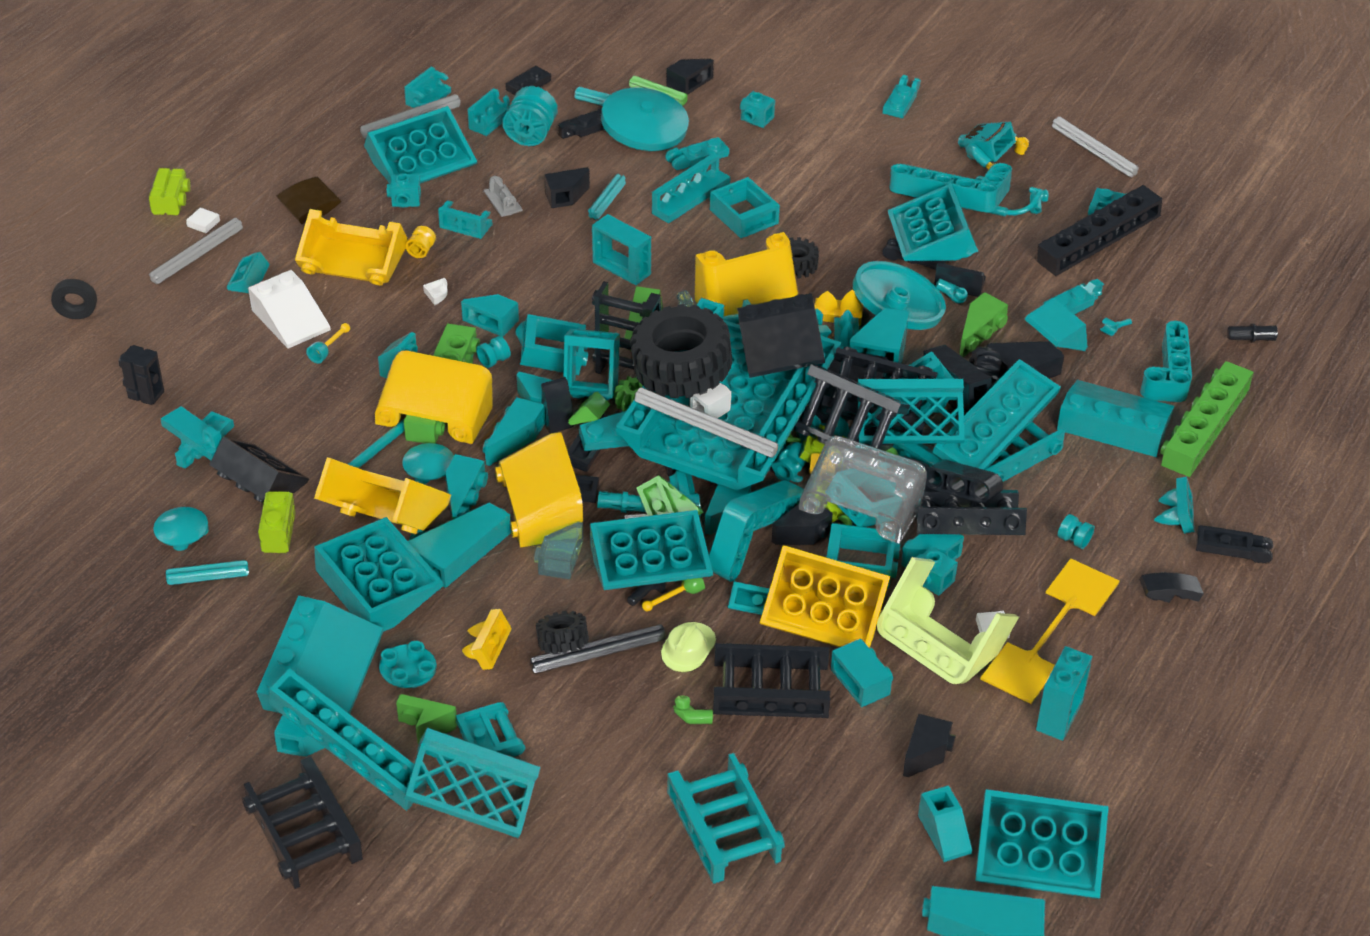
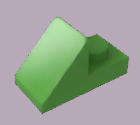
[396,694,457,744]

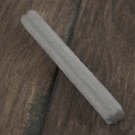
[360,94,461,138]
[1052,117,1139,178]
[149,218,243,284]

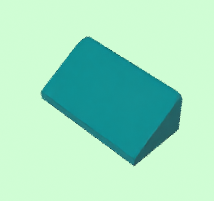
[227,252,270,293]
[728,582,770,615]

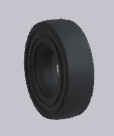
[51,279,97,319]

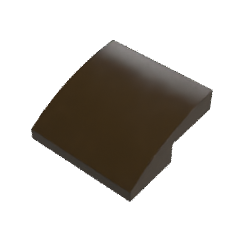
[276,176,342,225]

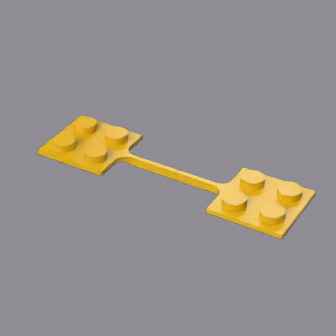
[980,559,1120,704]

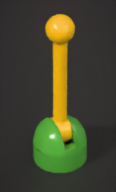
[642,578,705,612]

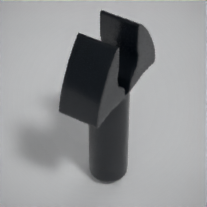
[627,582,667,606]

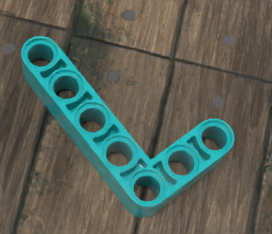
[889,163,1012,212]
[709,480,809,582]

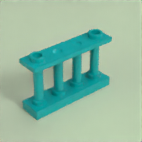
[985,422,1065,488]
[667,753,785,884]

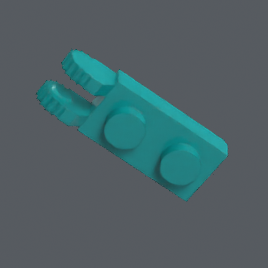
[883,75,921,119]
[665,137,729,171]

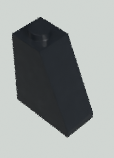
[986,341,1064,379]

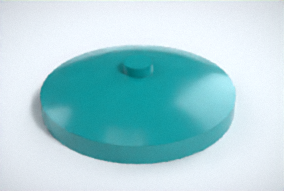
[601,87,689,151]
[853,261,946,330]

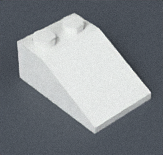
[248,270,331,349]

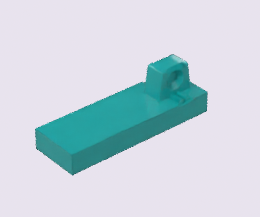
[161,406,224,460]

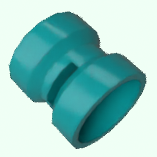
[476,336,511,368]
[1057,514,1095,549]

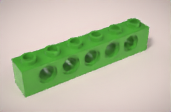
[404,323,480,444]
[1160,361,1254,477]

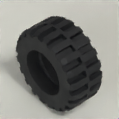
[630,304,732,399]

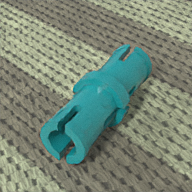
[597,491,646,513]

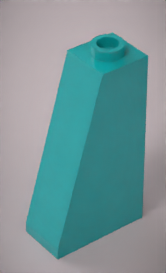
[408,502,511,588]
[922,886,1045,936]

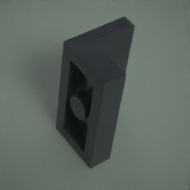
[934,263,986,297]

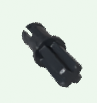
[1227,323,1278,343]

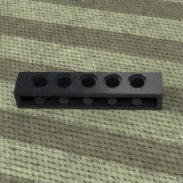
[1037,185,1163,276]

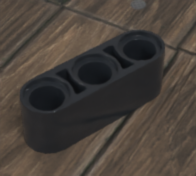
[923,460,1003,503]

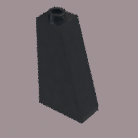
[923,344,992,415]

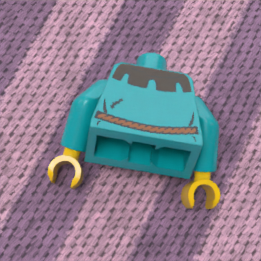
[958,122,1029,169]

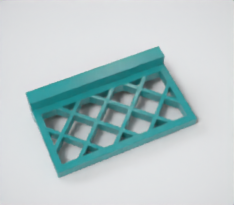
[857,379,965,444]
[404,728,540,838]

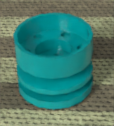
[503,86,558,146]

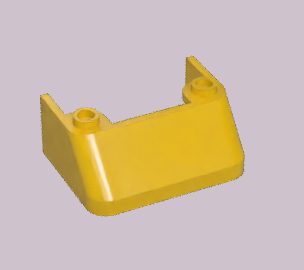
[314,457,451,534]

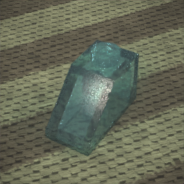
[534,522,583,580]

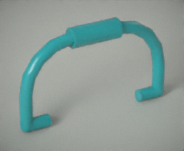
[976,176,1043,217]

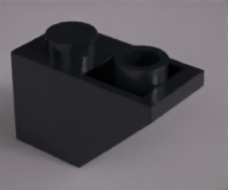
[544,167,590,209]

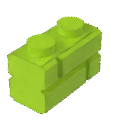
[149,168,191,215]
[258,492,296,553]

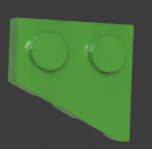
[637,475,703,516]

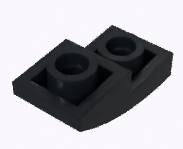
[541,377,574,434]
[1139,572,1204,603]

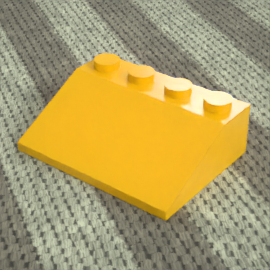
[760,545,890,648]

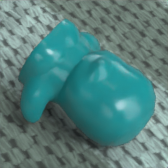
[772,442,808,482]

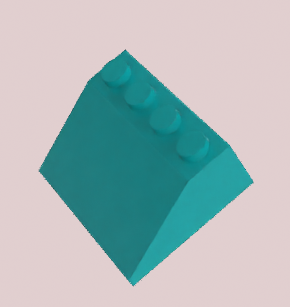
[364,106,478,184]
[887,184,978,261]
[1057,380,1175,457]
[590,510,713,590]
[314,517,443,632]
[257,595,384,714]
[975,789,1109,899]

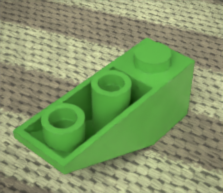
[960,292,1008,357]

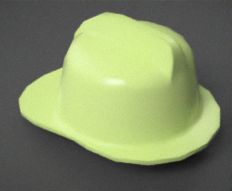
[661,622,716,672]

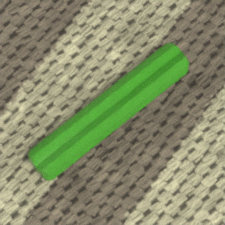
[629,76,688,106]

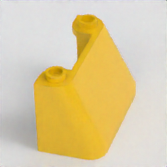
[295,209,408,286]
[695,232,798,316]
[375,351,493,444]
[495,432,583,548]

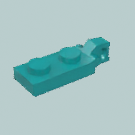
[1043,279,1104,314]
[175,411,234,469]

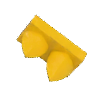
[815,290,864,326]
[462,609,512,670]

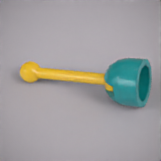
[306,323,350,364]

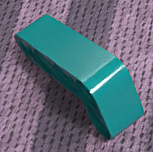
[1140,321,1192,402]

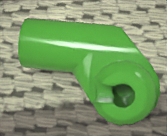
[673,696,713,724]

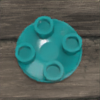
[402,443,454,484]
[154,507,209,551]
[379,641,437,688]

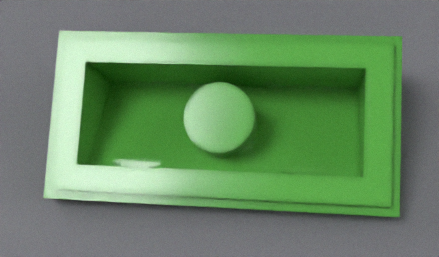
[568,391,610,425]

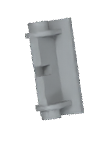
[484,176,523,217]

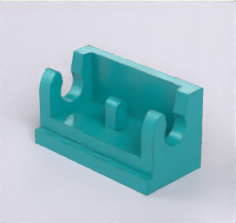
[404,66,451,108]
[468,88,510,136]
[438,200,492,239]

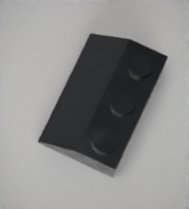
[209,437,309,503]

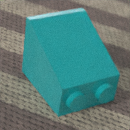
[849,308,909,379]

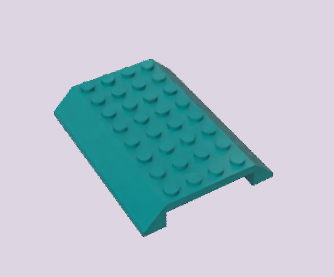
[616,298,841,490]

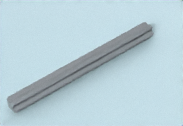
[635,388,778,458]

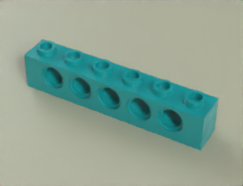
[269,668,427,811]

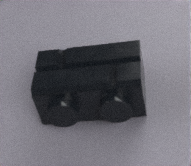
[119,345,165,405]

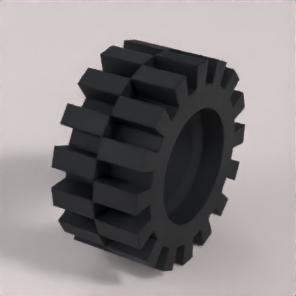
[789,237,819,279]
[536,611,589,655]

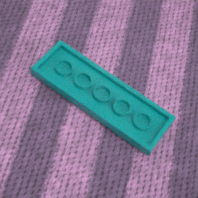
[932,359,1061,470]

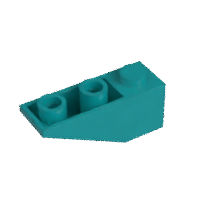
[483,397,545,466]
[445,454,488,520]

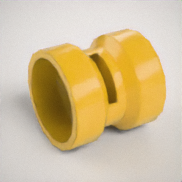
[405,226,436,259]

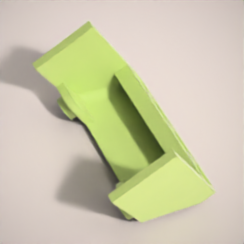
[877,557,1019,684]

